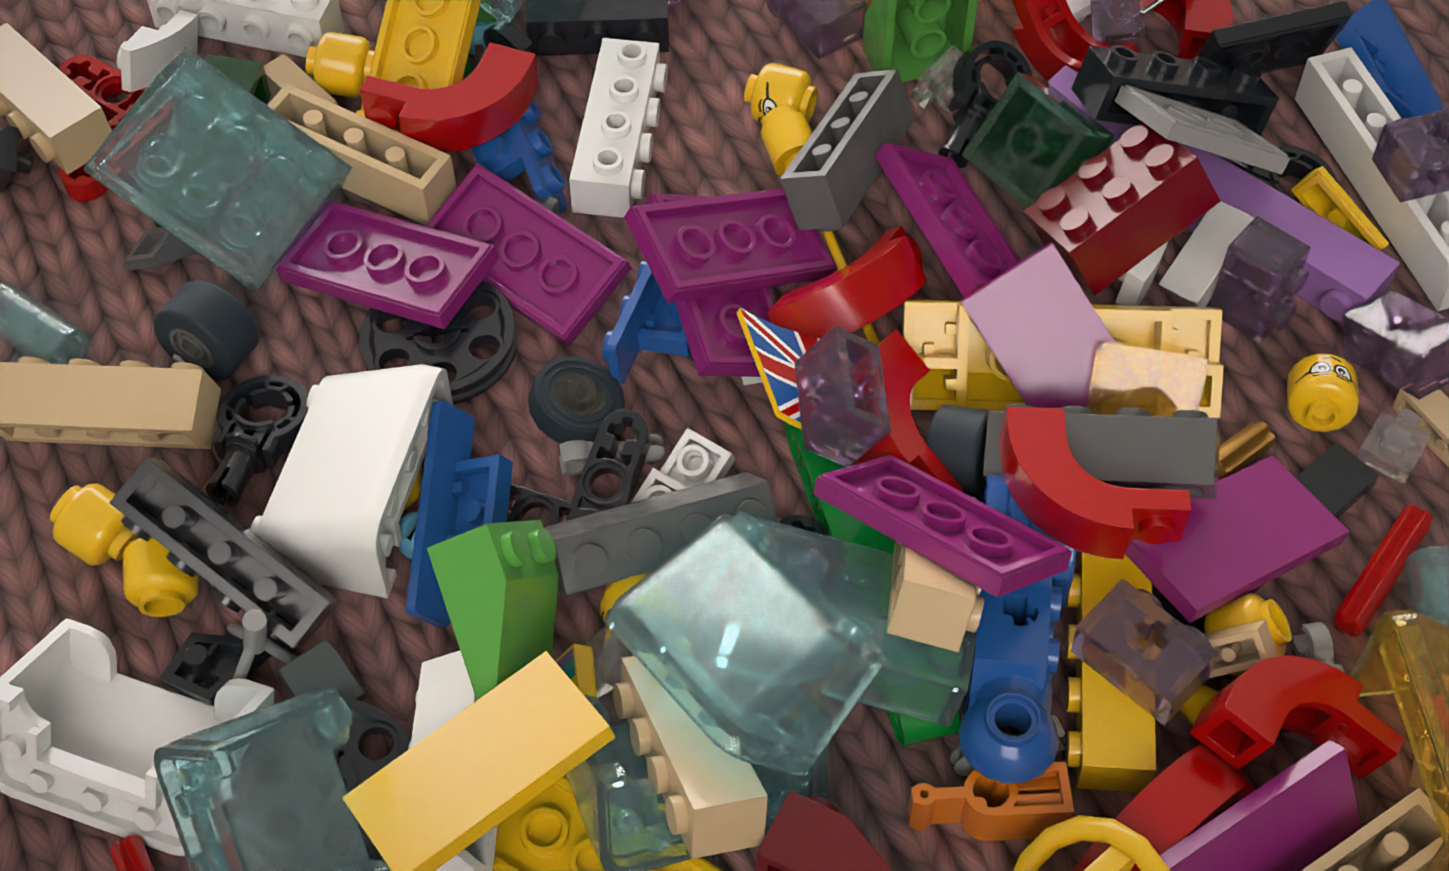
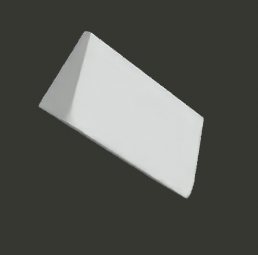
[1159,201,1260,307]

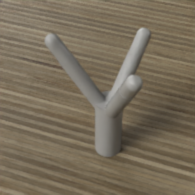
[227,609,297,679]

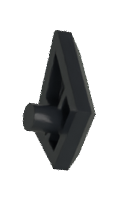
[0,126,33,192]
[160,632,272,706]

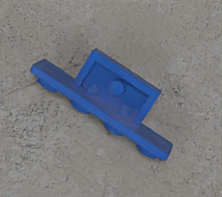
[1336,0,1449,154]
[471,100,568,213]
[602,260,691,384]
[406,400,513,627]

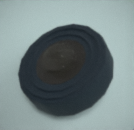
[528,356,625,443]

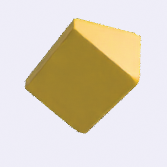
[1291,166,1389,251]

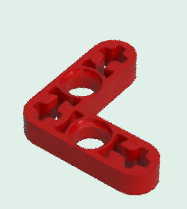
[59,55,175,202]

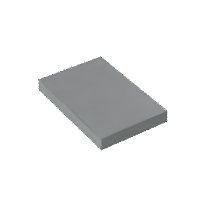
[1115,84,1290,174]

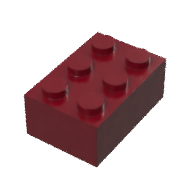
[1024,122,1221,295]

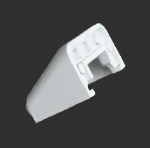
[250,364,453,599]
[0,618,275,856]

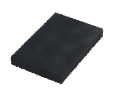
[1195,0,1352,74]

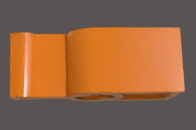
[907,761,1074,841]

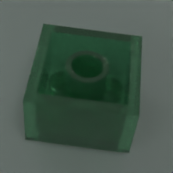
[962,72,1115,209]

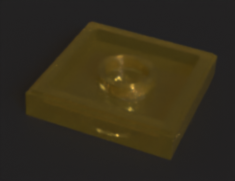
[1086,340,1209,417]

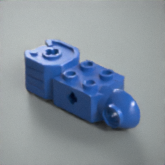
[958,474,1077,784]

